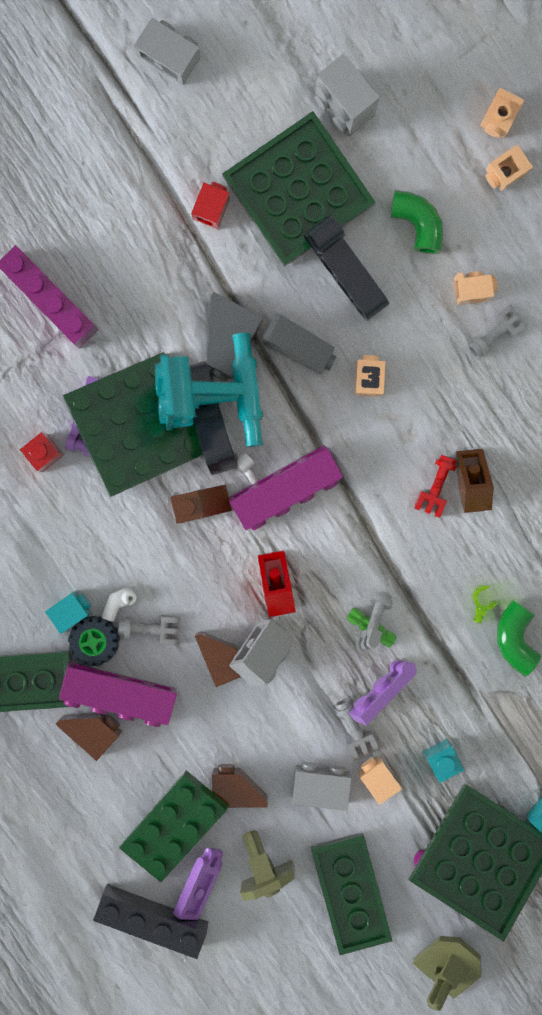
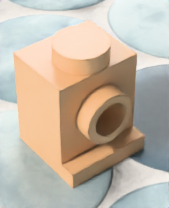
[480,88,524,138]
[486,144,533,192]
[453,271,497,305]

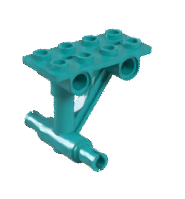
[155,333,264,447]

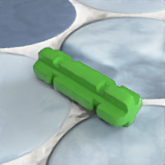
[347,608,397,648]

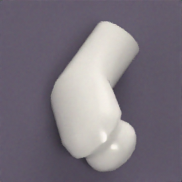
[101,588,137,622]

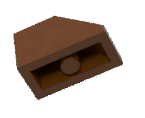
[455,449,494,513]
[170,484,232,524]
[195,631,241,687]
[55,713,122,761]
[212,764,268,808]

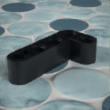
[303,215,389,321]
[190,361,238,476]

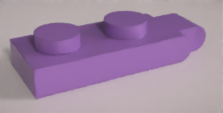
[173,848,223,920]

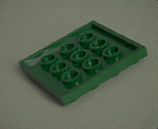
[222,111,376,267]
[62,352,203,498]
[408,784,542,942]

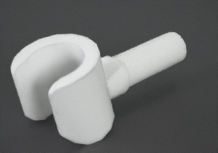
[236,453,257,485]

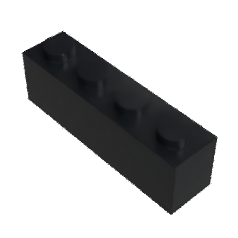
[93,884,209,959]

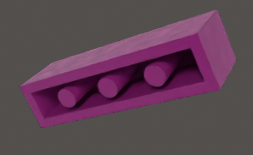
[0,245,99,349]
[228,445,343,531]
[59,662,177,727]

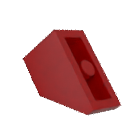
[257,550,296,617]

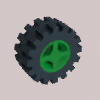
[68,616,120,667]

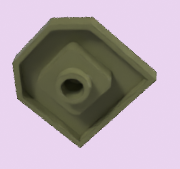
[240,830,295,901]
[412,936,482,1011]

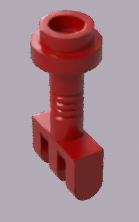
[414,454,457,518]

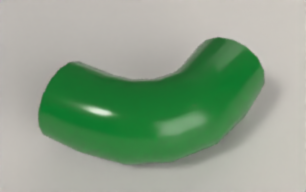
[390,190,443,254]
[497,600,541,676]

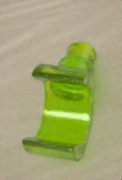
[471,585,498,623]

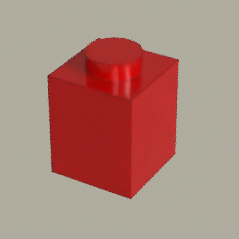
[191,182,230,230]
[19,432,64,472]

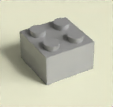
[315,53,380,137]

